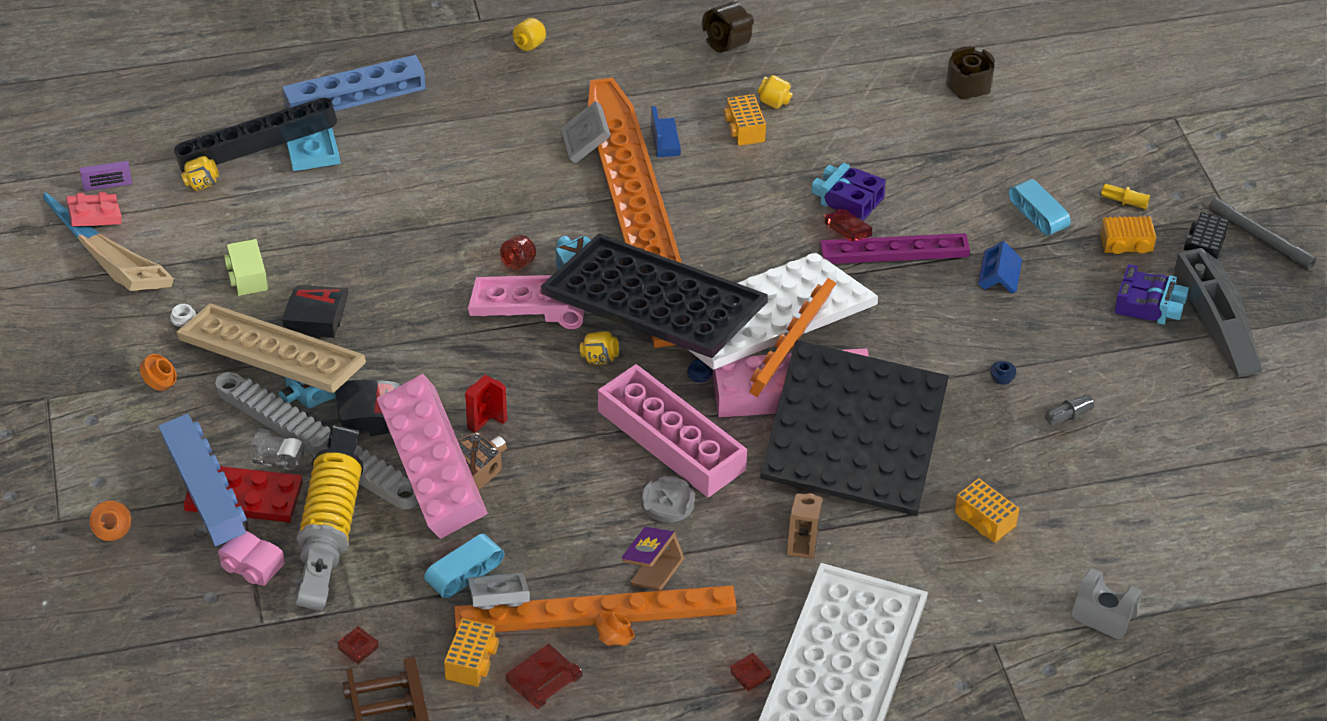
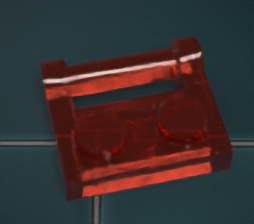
[505,643,583,709]

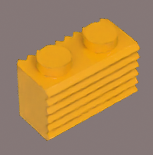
[1100,216,1156,254]

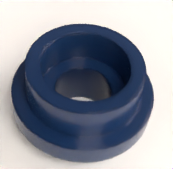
[687,359,713,383]
[990,361,1016,385]

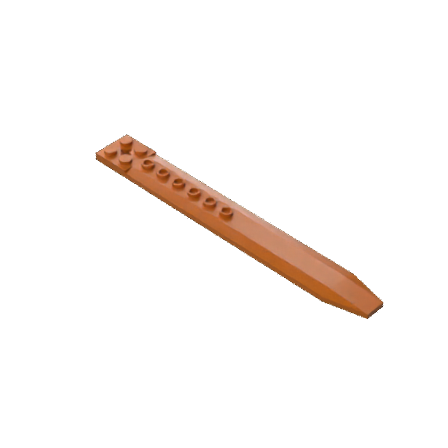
[588,77,682,348]

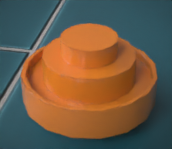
[140,354,177,391]
[90,501,132,541]
[595,611,634,646]

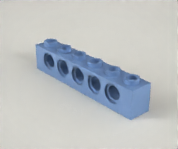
[282,55,426,111]

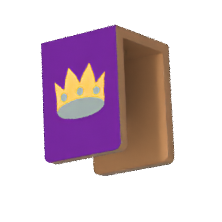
[621,526,685,591]

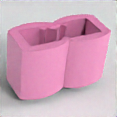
[218,531,285,586]

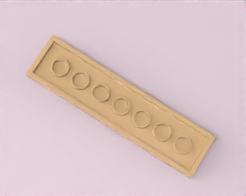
[176,303,366,393]

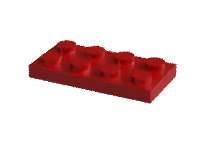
[183,466,303,523]

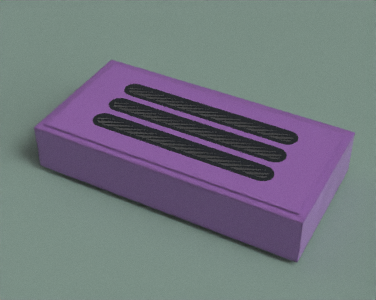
[80,161,132,191]

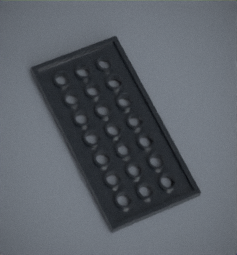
[541,233,768,358]

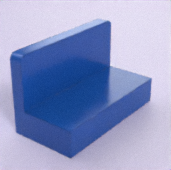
[651,106,681,157]
[978,241,1022,294]

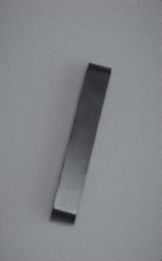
[174,97,337,172]

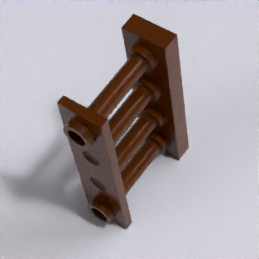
[342,657,429,721]

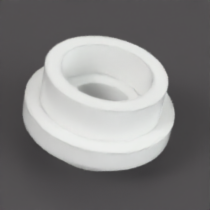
[170,304,196,327]

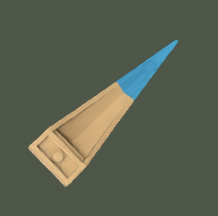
[43,192,174,291]

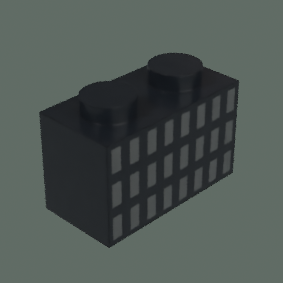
[1184,212,1230,260]

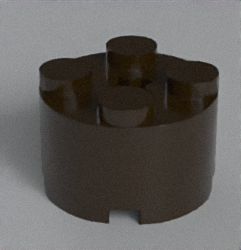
[702,1,754,53]
[946,46,995,100]

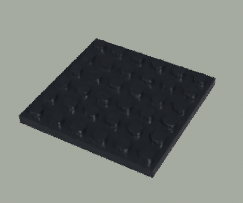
[760,340,949,516]

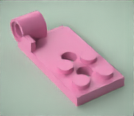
[468,275,585,329]

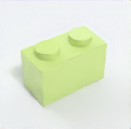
[224,239,268,296]

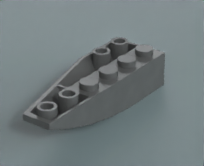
[1174,248,1262,377]

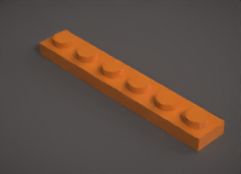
[749,278,836,398]

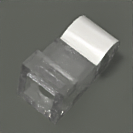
[250,428,306,470]

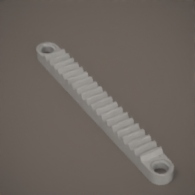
[215,372,418,509]

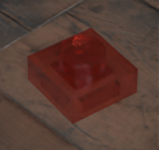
[337,626,379,664]
[730,653,771,691]

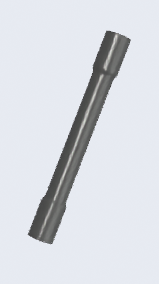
[1208,197,1317,270]

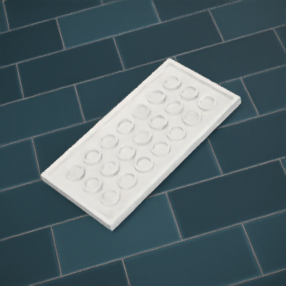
[664,253,878,370]
[759,563,928,721]

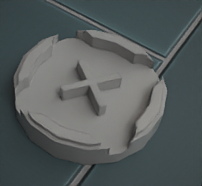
[642,476,695,523]

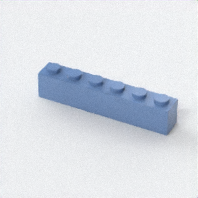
[158,414,247,546]

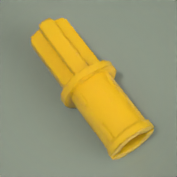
[1101,184,1150,210]

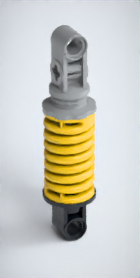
[295,424,364,611]

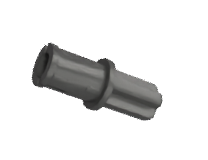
[1045,394,1094,425]

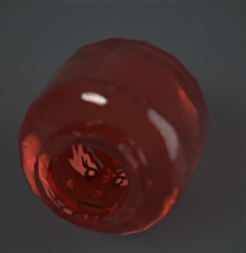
[500,234,536,270]

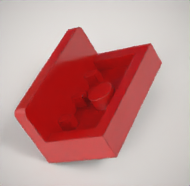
[465,374,507,433]

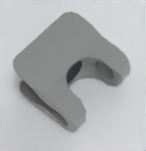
[1072,567,1143,639]

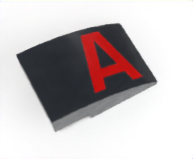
[282,285,348,338]
[334,380,403,437]

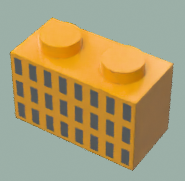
[723,94,766,146]
[954,478,1020,543]
[444,618,499,687]

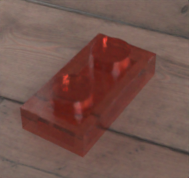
[825,209,873,241]

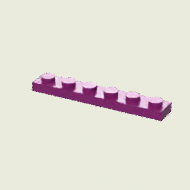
[820,233,970,264]

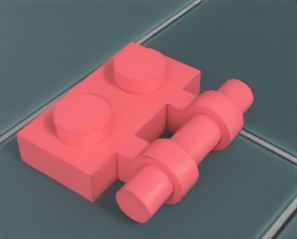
[66,192,122,226]

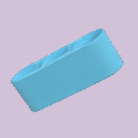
[1009,179,1071,236]
[424,534,505,598]

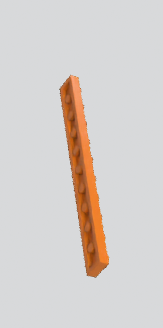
[454,585,737,632]

